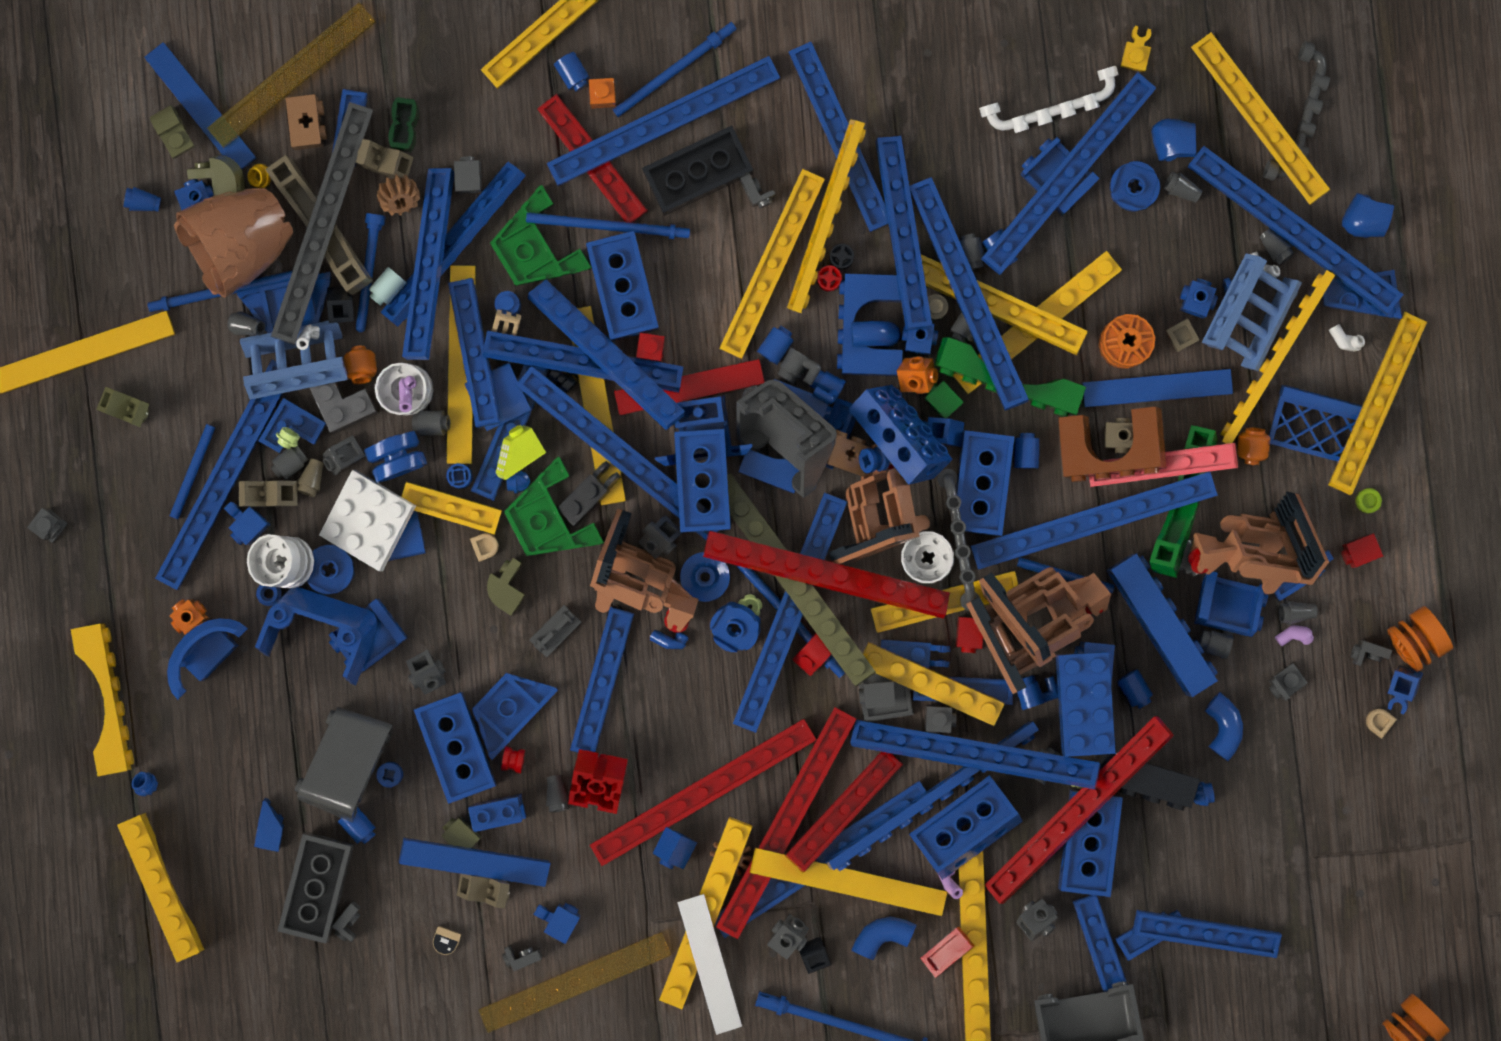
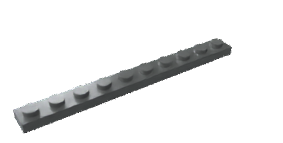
[271,102,373,345]

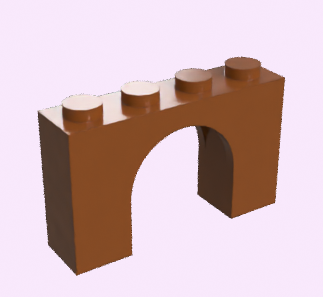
[1059,407,1167,482]

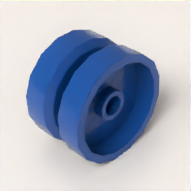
[364,431,427,483]

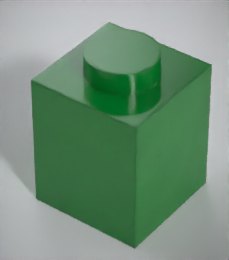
[924,381,964,419]

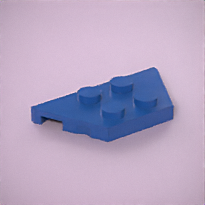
[237,272,332,333]
[472,673,558,760]

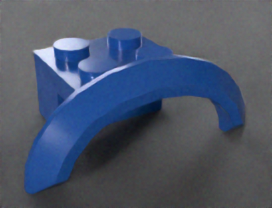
[655,396,752,466]
[167,618,248,700]

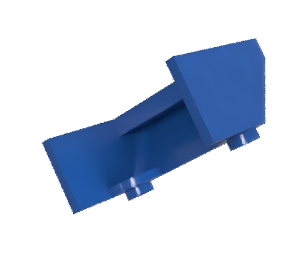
[255,587,379,686]

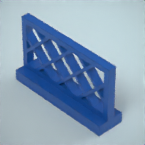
[1269,384,1363,461]

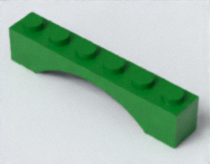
[934,337,1086,417]
[1150,425,1218,578]

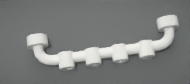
[979,66,1119,133]

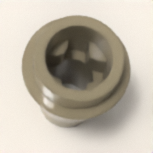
[297,459,324,497]

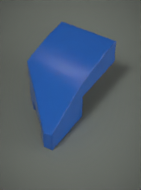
[254,798,284,852]

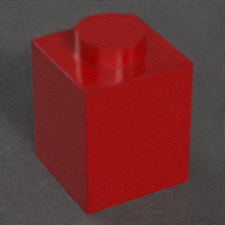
[636,333,665,362]
[1341,533,1383,568]
[956,617,983,653]

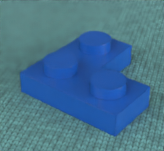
[258,398,326,453]

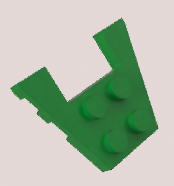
[490,185,592,286]
[504,457,604,556]

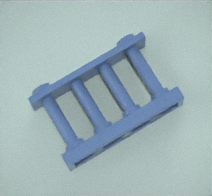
[1202,253,1302,371]
[240,321,348,400]

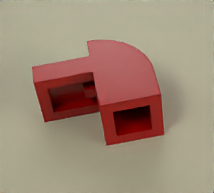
[792,632,849,676]

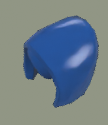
[1151,118,1196,162]
[1342,193,1394,238]

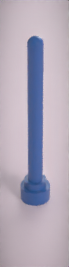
[356,213,386,333]

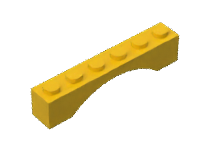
[70,623,134,776]
[117,813,205,962]

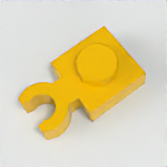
[1120,26,1151,73]

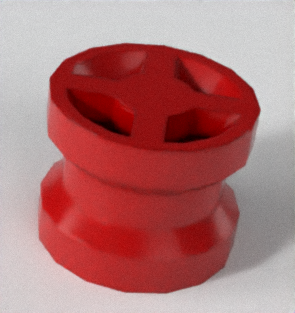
[817,265,842,292]
[501,746,525,774]

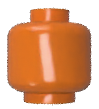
[344,345,377,384]
[1237,427,1271,465]

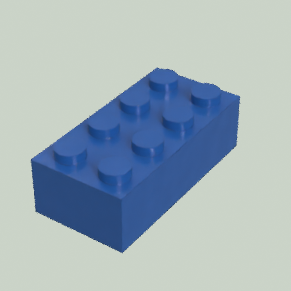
[1056,652,1116,757]

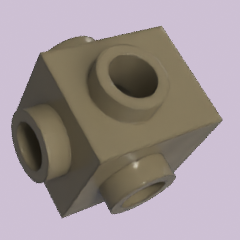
[1104,418,1133,454]

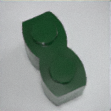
[388,97,419,153]

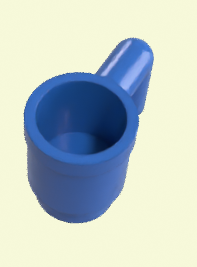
[810,370,846,404]
[1017,675,1058,710]

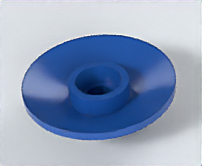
[680,552,730,602]

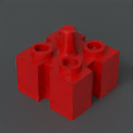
[568,749,628,814]

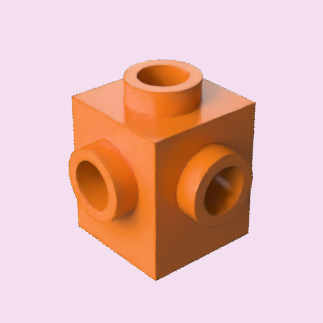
[897,356,938,394]
[169,599,209,635]

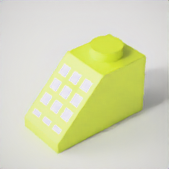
[496,425,546,480]

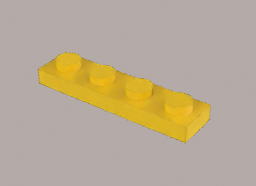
[401,481,502,535]

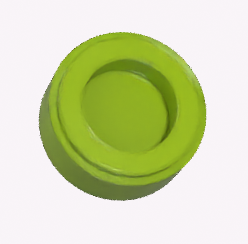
[1355,488,1382,513]

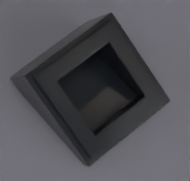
[799,937,831,974]

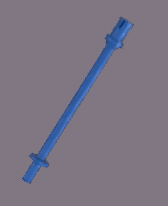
[755,991,928,1041]

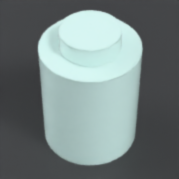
[369,267,407,306]

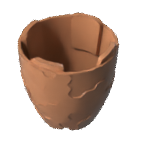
[174,188,293,298]

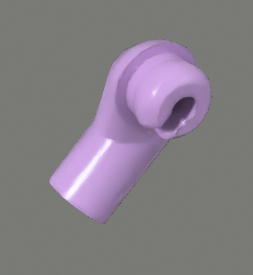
[399,376,417,412]
[1275,625,1314,647]
[938,871,963,899]

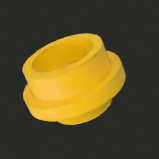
[248,164,271,188]

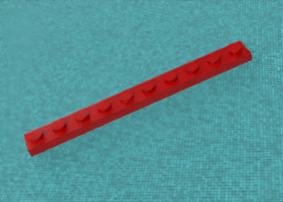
[703,531,950,619]
[716,707,856,939]
[985,716,1174,904]
[590,719,816,866]

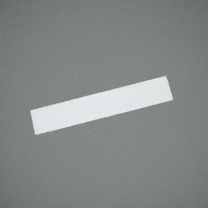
[677,894,742,1035]

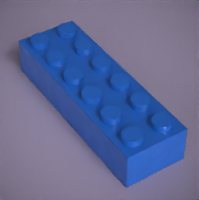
[1106,554,1218,697]

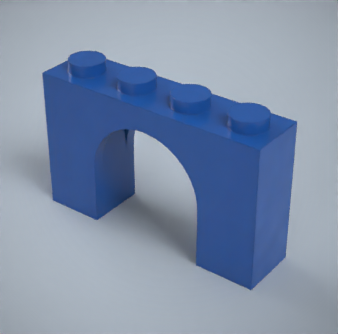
[837,274,903,376]
[738,379,832,494]

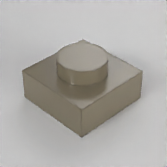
[1165,319,1200,352]

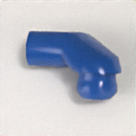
[650,630,689,650]

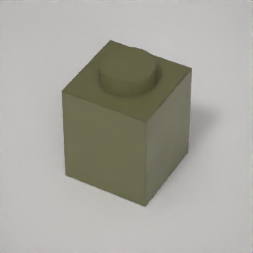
[441,817,482,848]

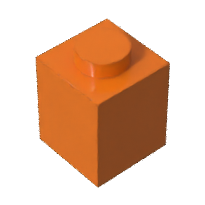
[589,78,616,109]

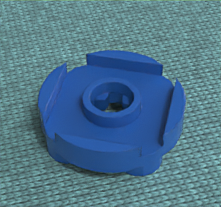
[1110,161,1160,212]
[307,545,354,594]
[710,602,761,652]

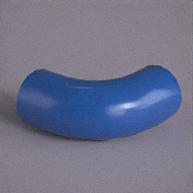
[852,321,901,348]
[1204,692,1244,761]
[851,916,917,960]

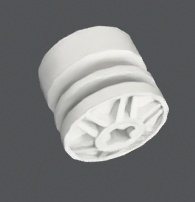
[375,362,434,416]
[901,531,954,584]
[247,534,314,589]

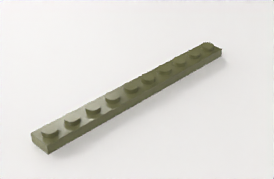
[727,473,876,687]

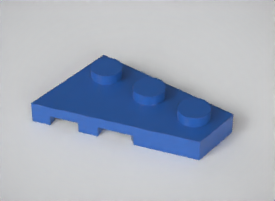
[1322,270,1402,319]

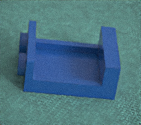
[1020,137,1100,216]
[1194,572,1268,637]
[329,599,408,674]
[468,793,527,832]

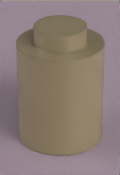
[928,294,948,322]

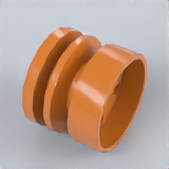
[1099,314,1155,369]
[1387,606,1453,672]
[1382,993,1450,1041]

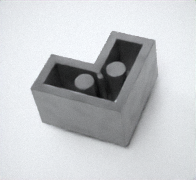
[310,382,379,434]

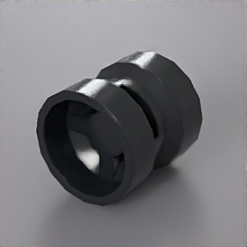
[546,370,579,394]

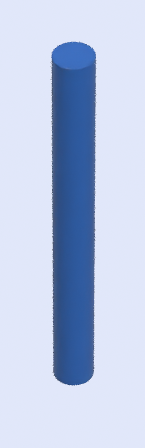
[169,424,215,520]
[1016,557,1115,594]

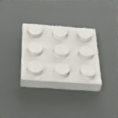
[319,470,416,571]

